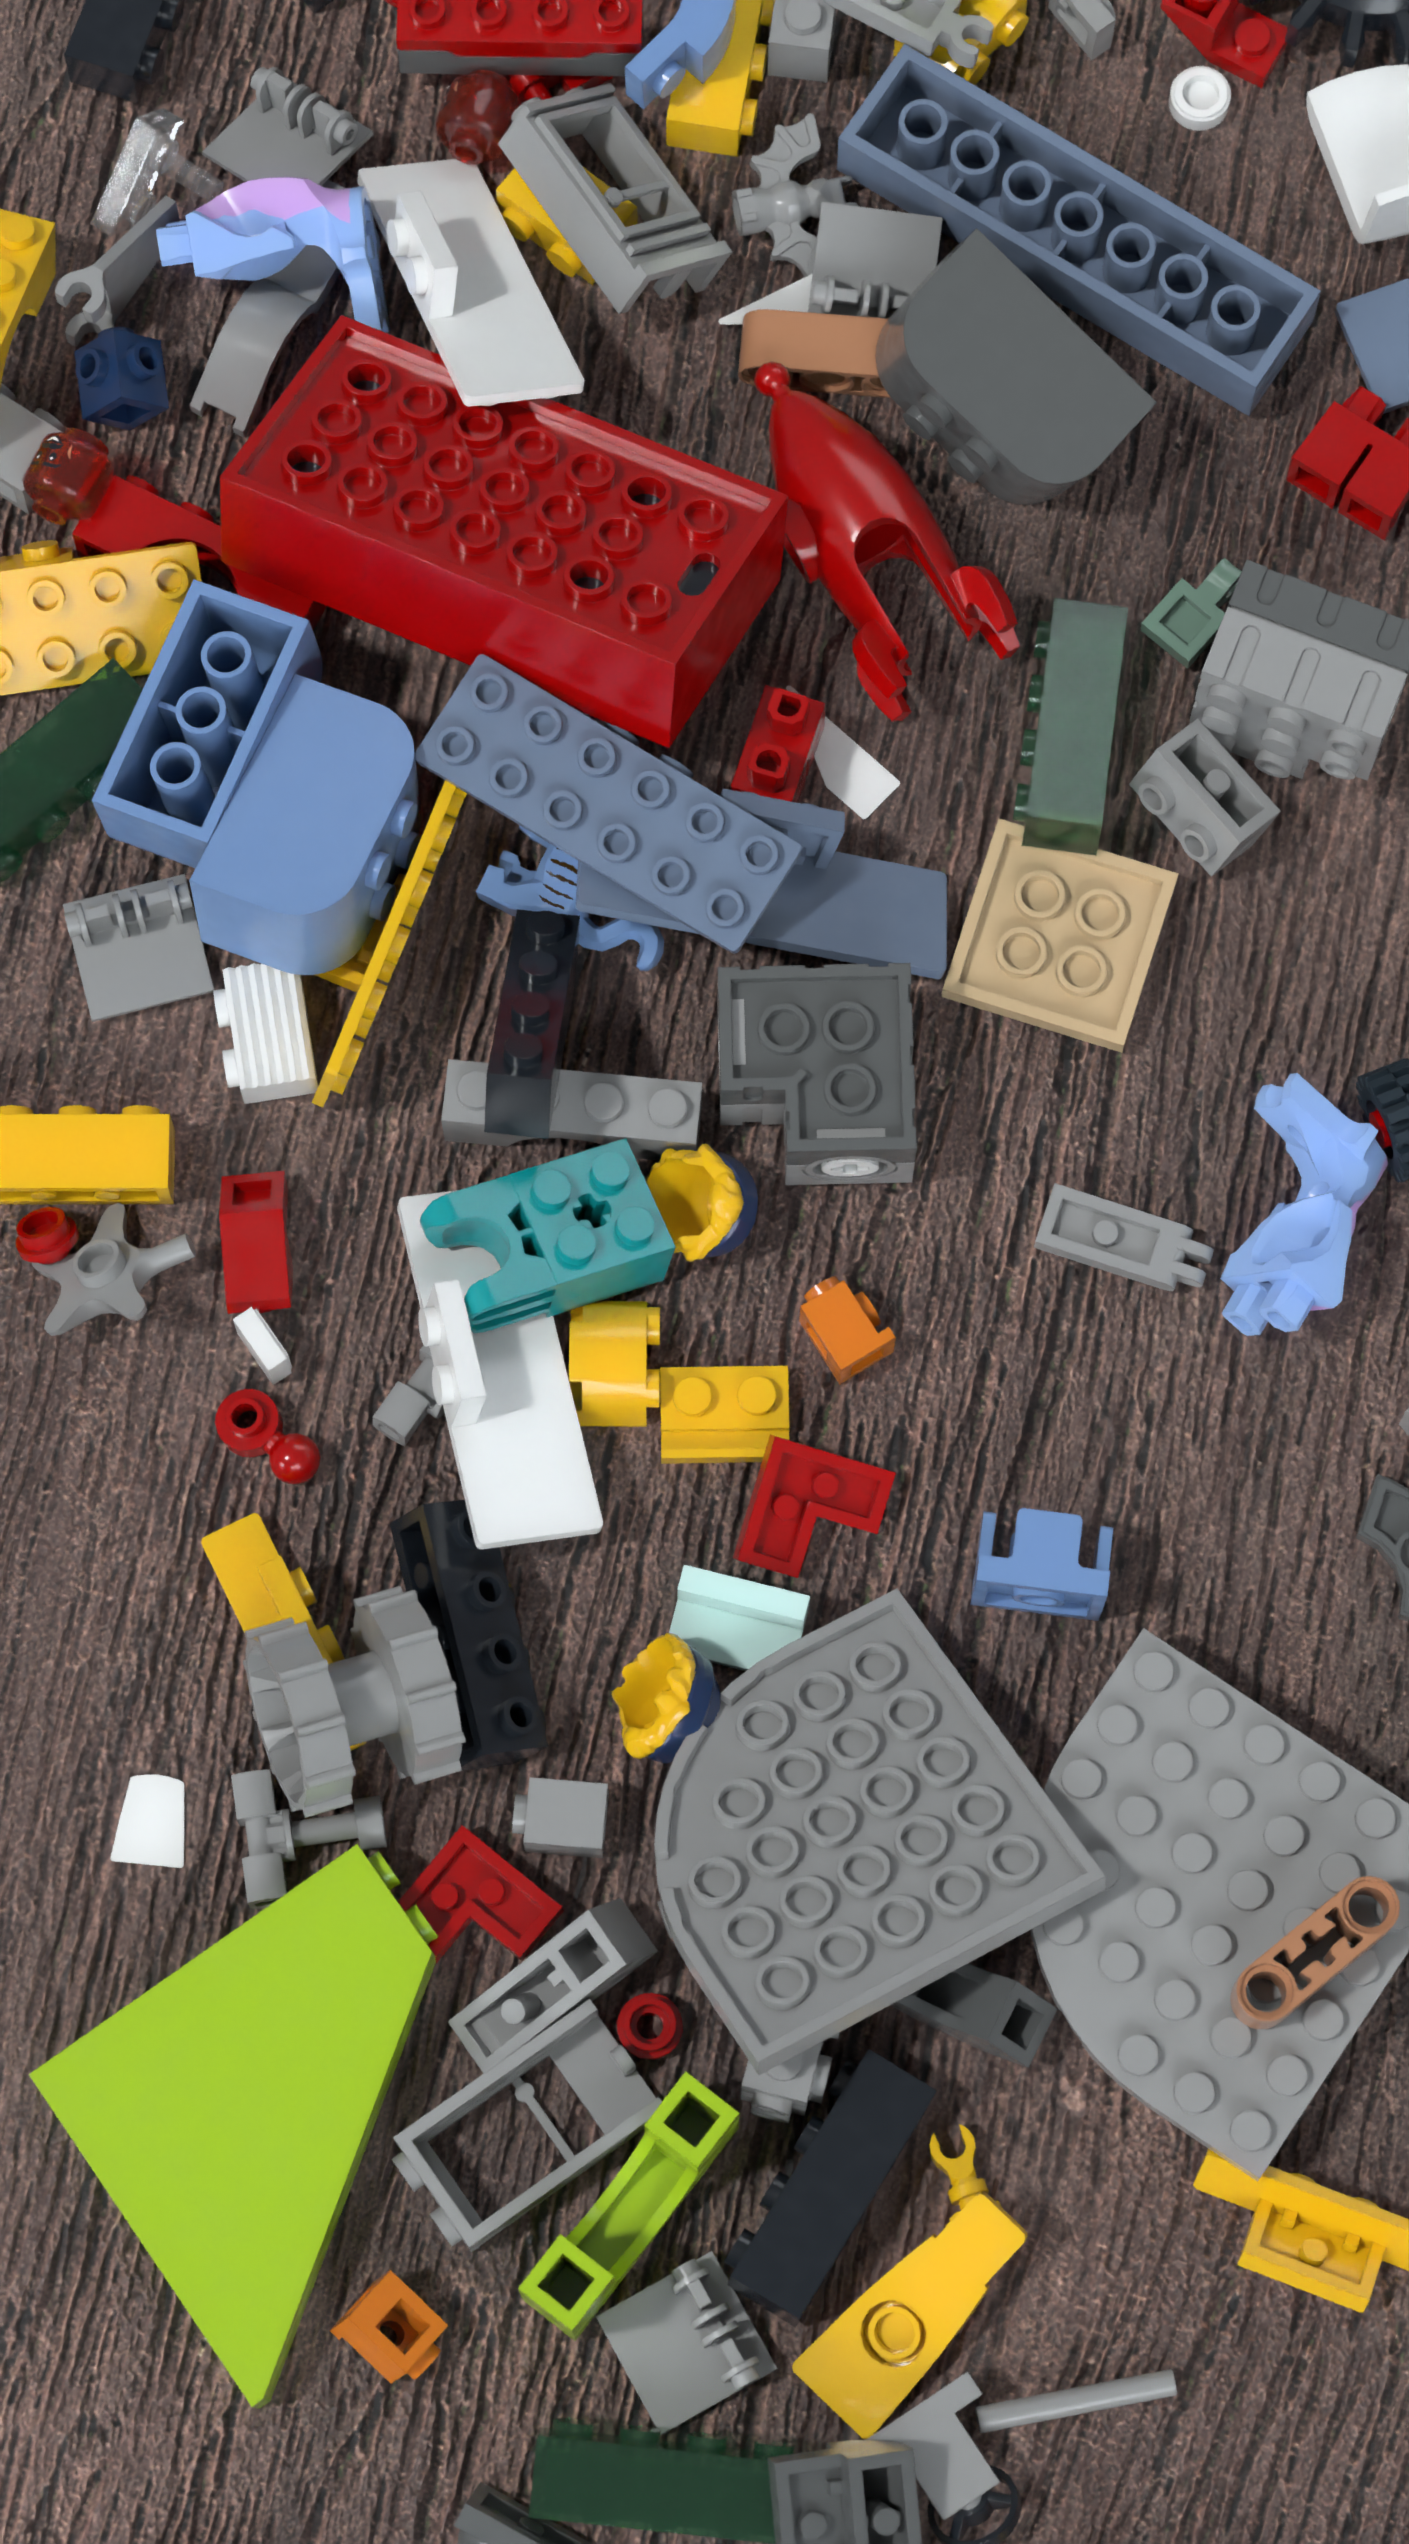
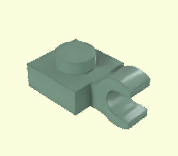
[1140,558,1241,669]

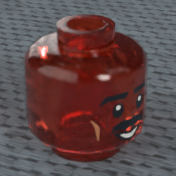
[436,70,522,165]
[22,428,115,525]

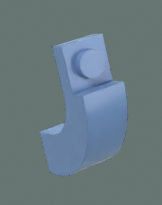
[625,0,736,109]

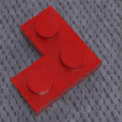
[733,1434,896,1578]
[398,1825,564,1965]

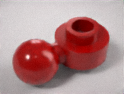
[215,1389,321,1485]

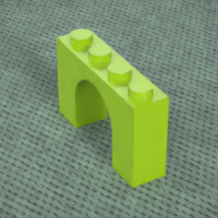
[518,2071,739,2341]

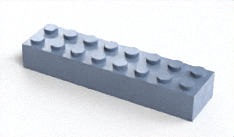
[837,44,1321,416]

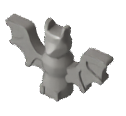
[732,113,858,277]

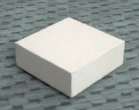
[233,1307,292,1385]

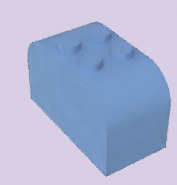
[92,579,322,868]
[189,674,422,975]

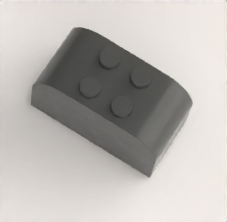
[876,228,1157,505]

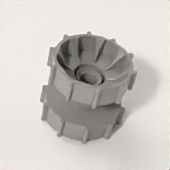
[243,1586,466,1818]

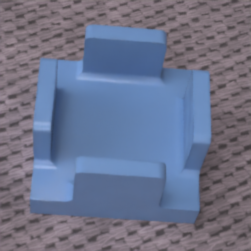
[970,1508,1113,1621]

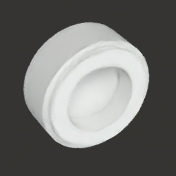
[1169,66,1231,131]

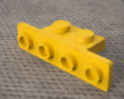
[201,1513,367,1751]
[1193,2149,1409,2313]

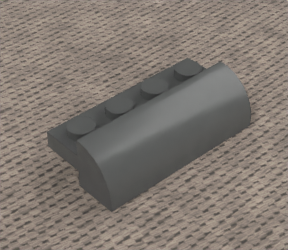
[768,2440,922,2544]

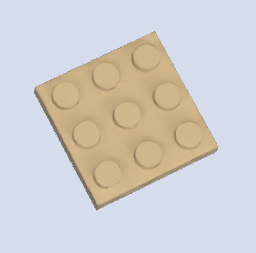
[942,819,1179,1053]

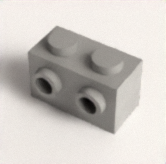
[1129,718,1281,877]

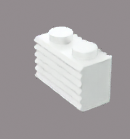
[213,963,318,1104]

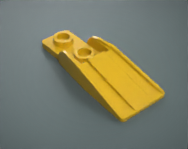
[792,2192,1028,2439]

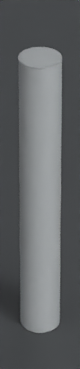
[975,2369,1177,2434]

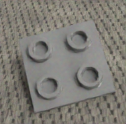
[202,67,373,186]
[808,202,943,319]
[63,874,214,1022]
[596,2251,777,2435]

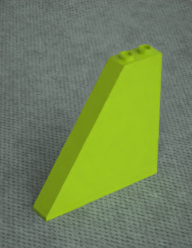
[28,1844,438,2409]

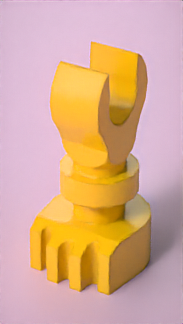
[929,2124,1001,2227]

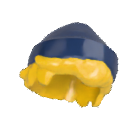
[646,1144,758,1262]
[612,1633,721,1763]

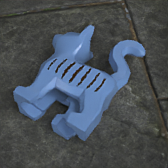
[476,825,664,971]

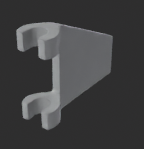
[55,196,180,347]

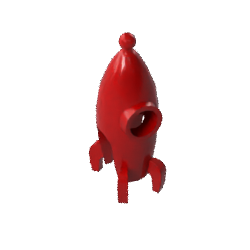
[754,361,1020,721]

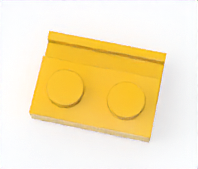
[660,1366,789,1464]

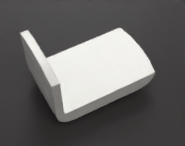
[1306,64,1409,244]

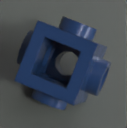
[74,327,169,431]

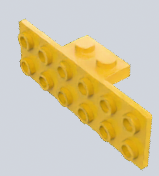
[0,540,202,696]
[312,780,467,1107]

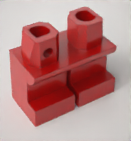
[1286,387,1409,541]
[731,685,825,803]

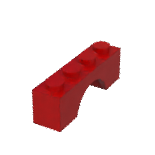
[72,472,327,630]

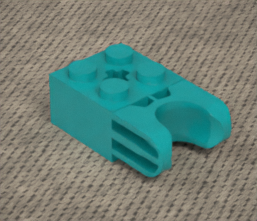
[420,1138,676,1333]

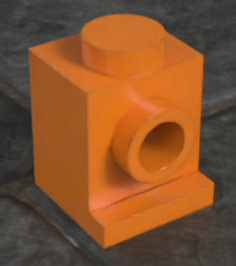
[799,1276,896,1385]
[330,2270,448,2384]

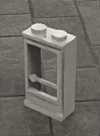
[498,83,732,314]
[391,1999,662,2253]

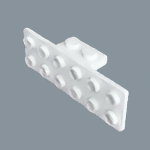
[357,158,584,407]
[397,1190,603,1549]

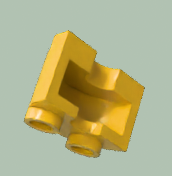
[569,1301,660,1427]

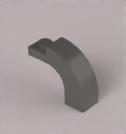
[891,1963,1058,2068]

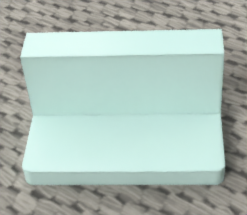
[669,1565,810,1671]

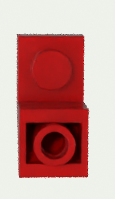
[1160,0,1288,88]
[219,1170,293,1314]

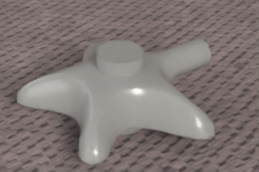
[32,1203,196,1336]

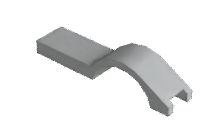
[190,180,374,438]

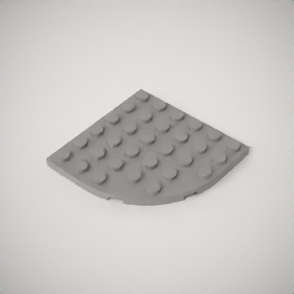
[654,1588,1106,2075]
[1031,1628,1409,2181]

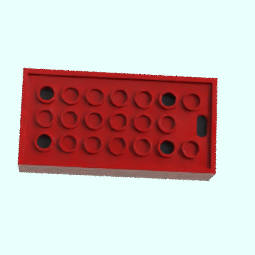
[220,315,788,748]

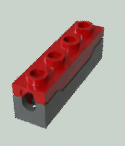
[396,0,644,76]

